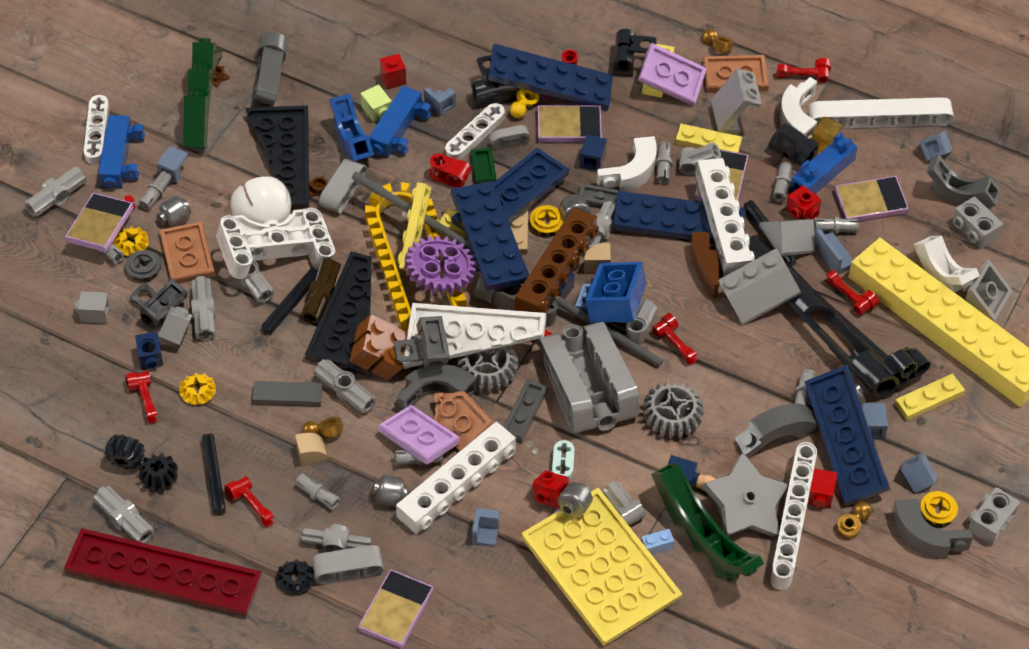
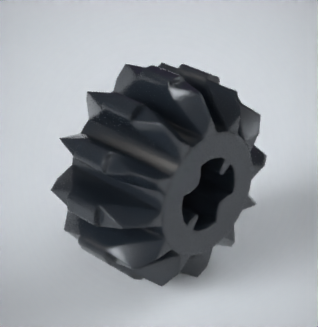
[104,434,145,469]
[138,452,178,493]

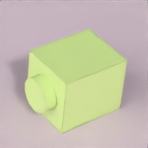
[361,85,392,123]

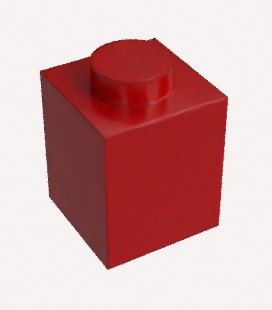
[380,53,407,90]
[808,468,837,508]

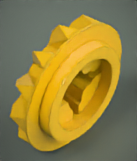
[530,205,564,235]
[113,226,149,256]
[179,372,216,405]
[920,491,958,526]

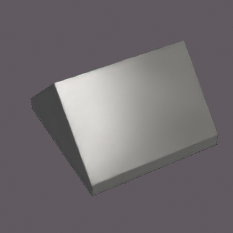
[759,219,815,256]
[965,259,1013,321]

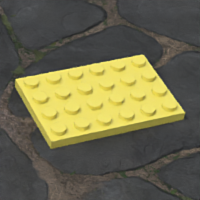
[521,487,682,646]

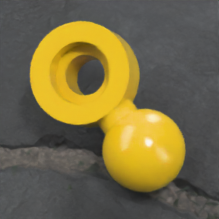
[510,88,539,118]

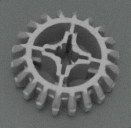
[457,345,518,393]
[642,381,704,439]

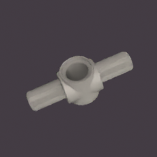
[586,201,616,252]
[301,524,372,552]

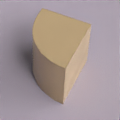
[584,243,611,273]
[295,433,329,466]

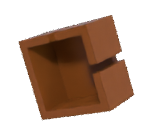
[349,314,408,380]

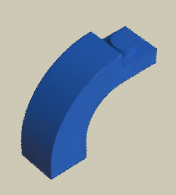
[329,93,374,161]

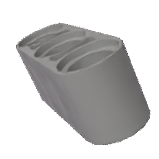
[319,159,366,214]
[312,545,384,585]

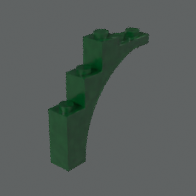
[183,38,223,148]
[651,463,764,581]

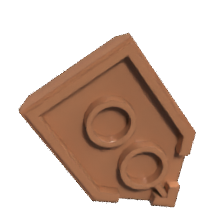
[434,391,494,452]

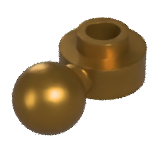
[702,29,734,53]
[302,417,344,438]
[837,501,872,539]

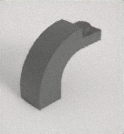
[926,155,1001,208]
[397,365,477,411]
[735,404,819,458]
[892,499,973,559]

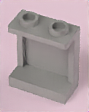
[711,69,762,136]

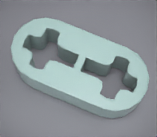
[552,440,574,481]

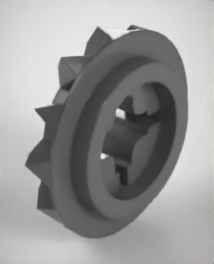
[125,250,161,281]

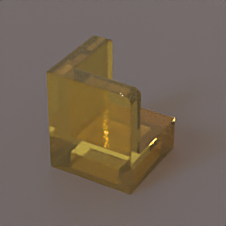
[812,116,842,151]

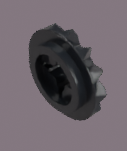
[276,559,314,595]

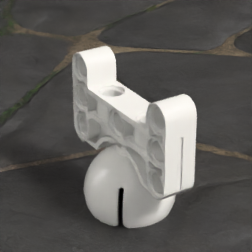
[216,177,335,279]

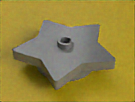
[703,454,788,537]

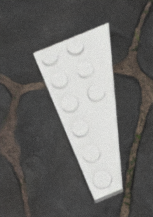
[403,303,547,369]

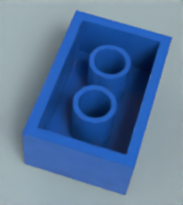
[586,262,647,323]

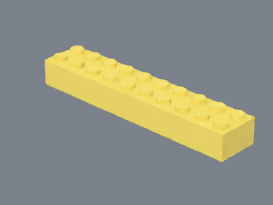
[848,238,1029,407]

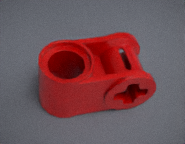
[429,153,471,188]

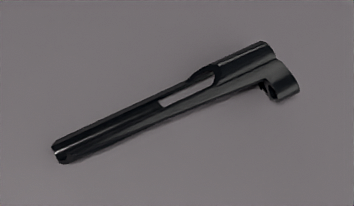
[749,236,931,398]

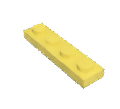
[398,182,432,271]

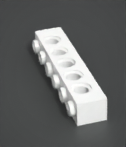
[696,158,755,276]
[396,422,516,534]

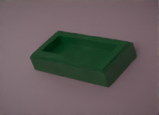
[471,148,497,184]

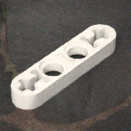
[84,95,109,165]
[445,103,505,160]

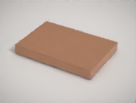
[703,55,769,92]
[159,221,215,284]

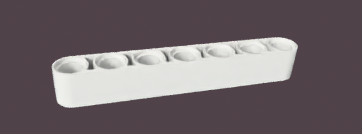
[808,98,954,129]
[770,442,817,590]

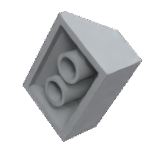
[718,248,802,325]

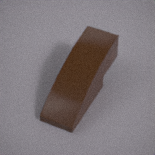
[690,232,719,298]

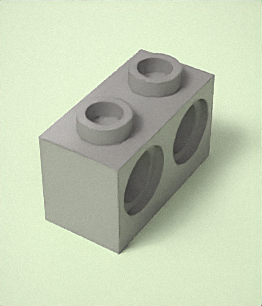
[952,196,1004,249]
[968,487,1020,545]

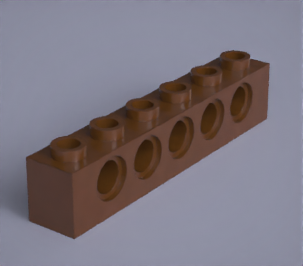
[515,207,599,313]

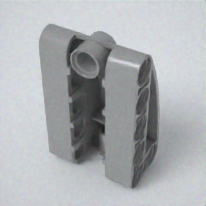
[538,322,639,434]

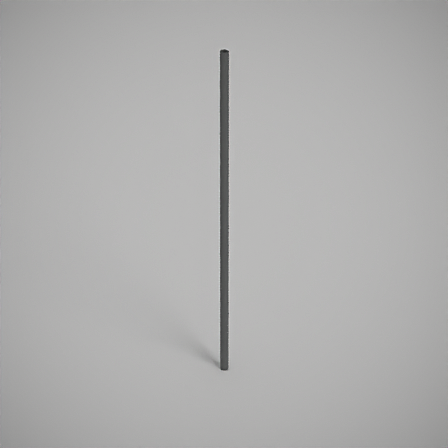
[352,172,663,367]

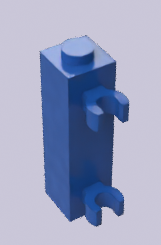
[369,86,431,158]
[98,115,145,189]
[790,132,858,194]

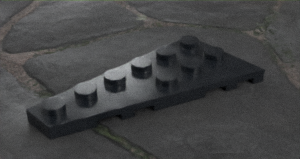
[245,105,310,210]
[305,251,372,376]

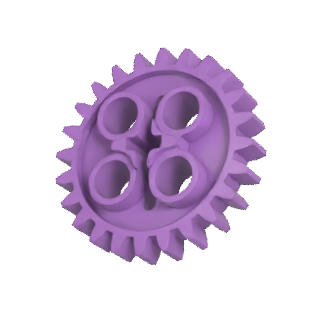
[404,235,476,296]

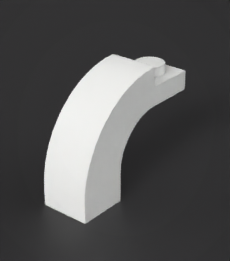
[780,77,817,139]
[597,136,657,192]
[913,236,979,292]

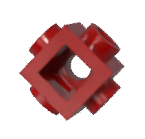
[786,185,821,220]
[532,470,569,509]

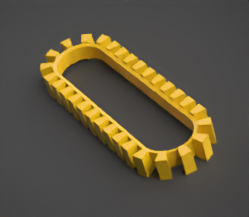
[365,182,467,332]

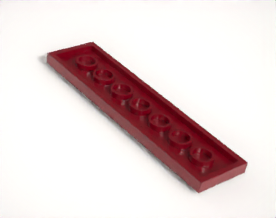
[64,528,262,617]

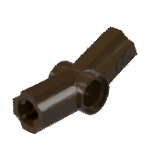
[301,258,341,324]

